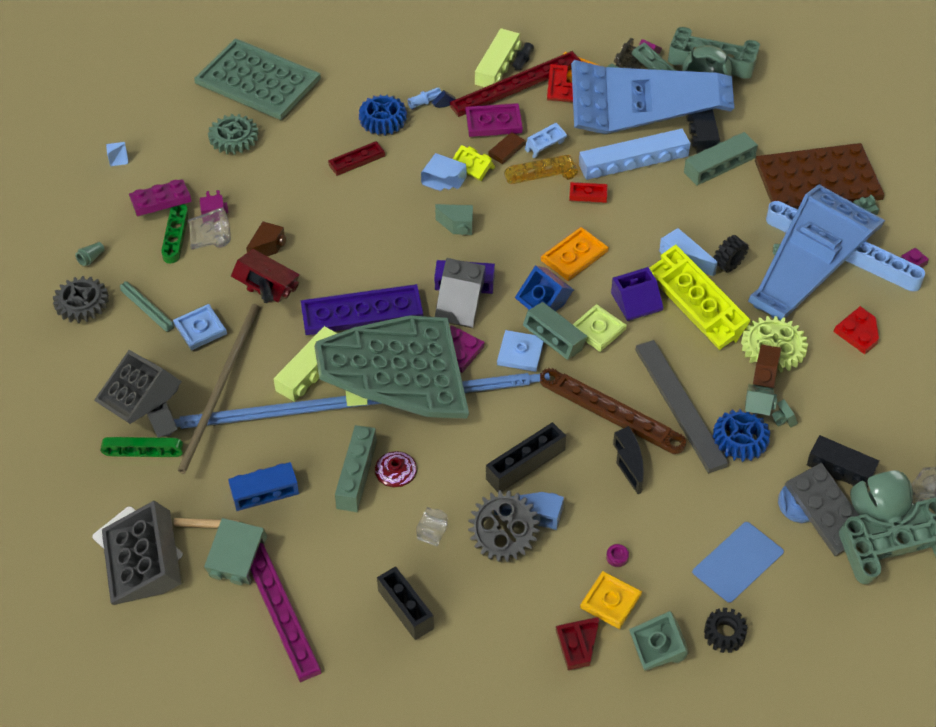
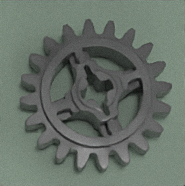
[53,276,109,323]

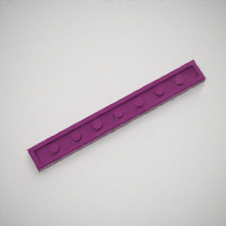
[250,543,321,682]

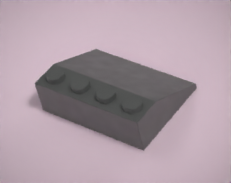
[94,350,182,424]
[102,501,182,605]

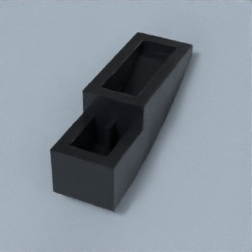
[613,426,644,494]

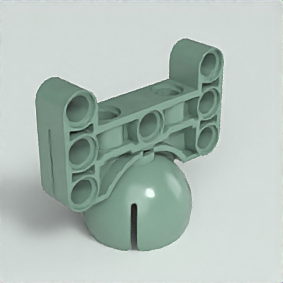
[668,27,760,79]
[839,470,936,584]

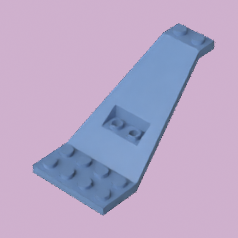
[571,60,735,134]
[748,185,885,320]

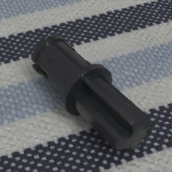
[512,42,534,71]

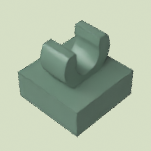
[853,195,879,215]
[772,399,798,428]

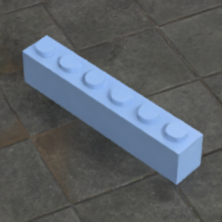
[579,129,690,180]

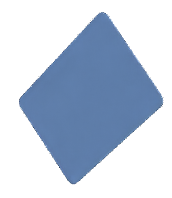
[692,522,784,602]

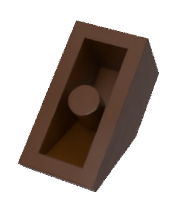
[246,221,286,256]
[753,344,782,388]

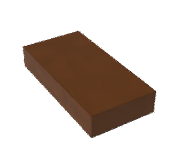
[488,132,525,164]

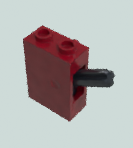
[230,249,300,303]

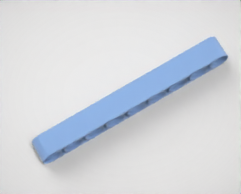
[766,201,925,291]

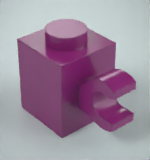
[200,190,229,224]

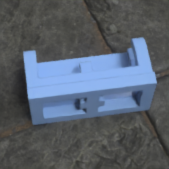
[525,122,567,158]

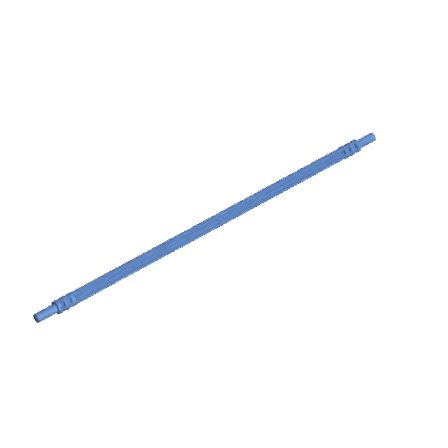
[174,373,550,429]

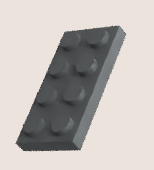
[785,463,859,556]

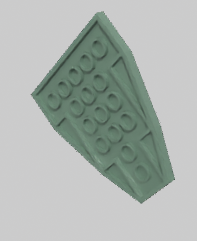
[314,316,469,419]

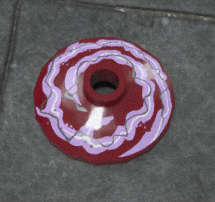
[375,451,417,488]

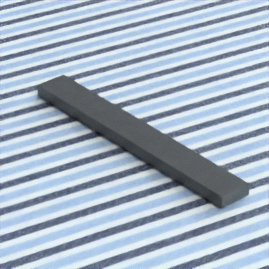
[635,340,728,474]

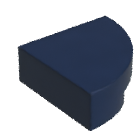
[432,90,456,108]

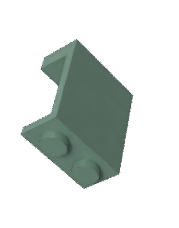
[204,518,267,585]

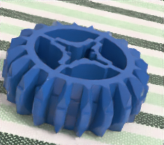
[359,94,407,136]
[713,409,770,463]

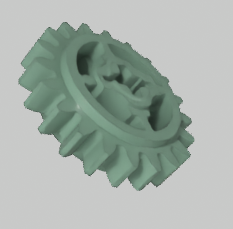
[208,114,259,155]

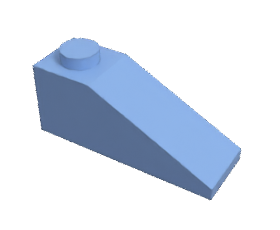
[659,228,718,276]

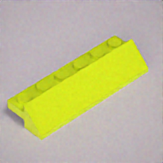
[649,244,750,350]

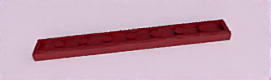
[450,51,581,117]

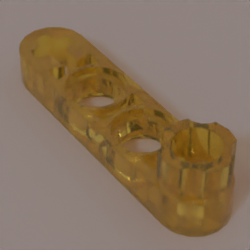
[504,155,578,184]

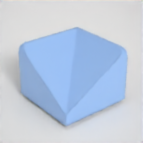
[106,142,128,166]

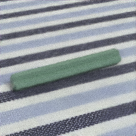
[120,281,174,332]

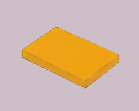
[541,227,609,281]

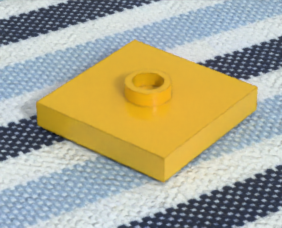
[580,571,642,629]

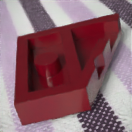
[555,617,599,670]

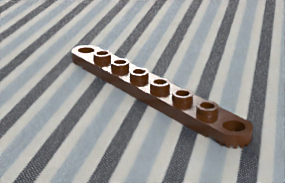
[540,368,686,454]

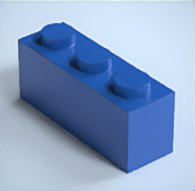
[228,462,299,511]

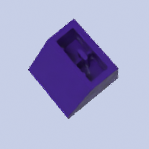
[611,267,663,321]

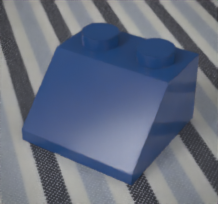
[515,265,574,312]

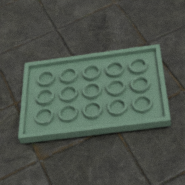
[194,38,321,120]

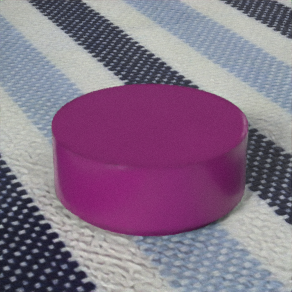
[606,544,629,567]

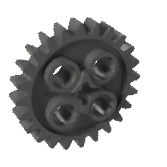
[468,490,540,562]

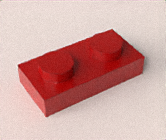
[569,182,607,203]

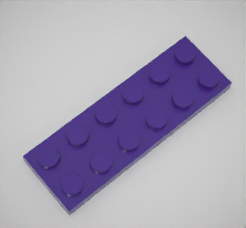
[300,284,423,335]

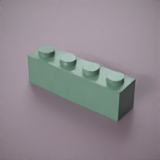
[684,132,758,186]
[335,425,377,512]

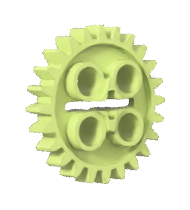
[741,316,808,372]

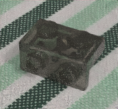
[614,38,643,69]

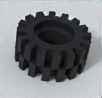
[713,235,749,272]
[704,608,748,653]

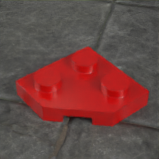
[833,306,879,355]

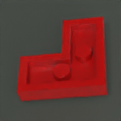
[547,64,573,102]

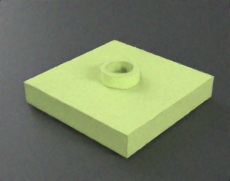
[573,304,627,352]

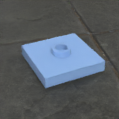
[173,304,227,351]
[497,330,544,372]

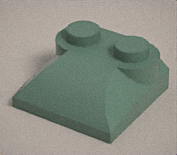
[629,611,688,671]

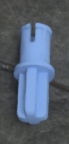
[407,87,442,109]

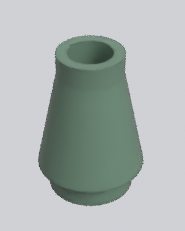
[75,242,105,266]

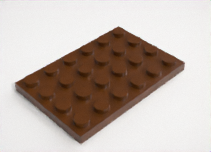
[755,143,885,210]

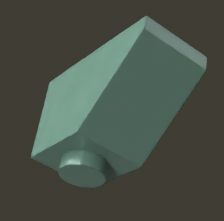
[435,204,473,235]

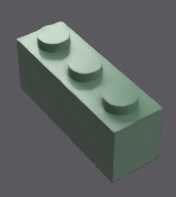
[523,302,588,360]

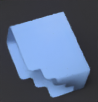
[421,153,467,191]

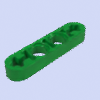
[161,204,189,264]
[100,437,184,457]

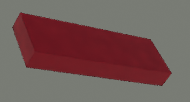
[328,141,385,176]

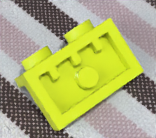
[453,145,495,181]

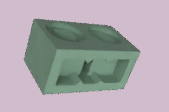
[745,384,777,416]

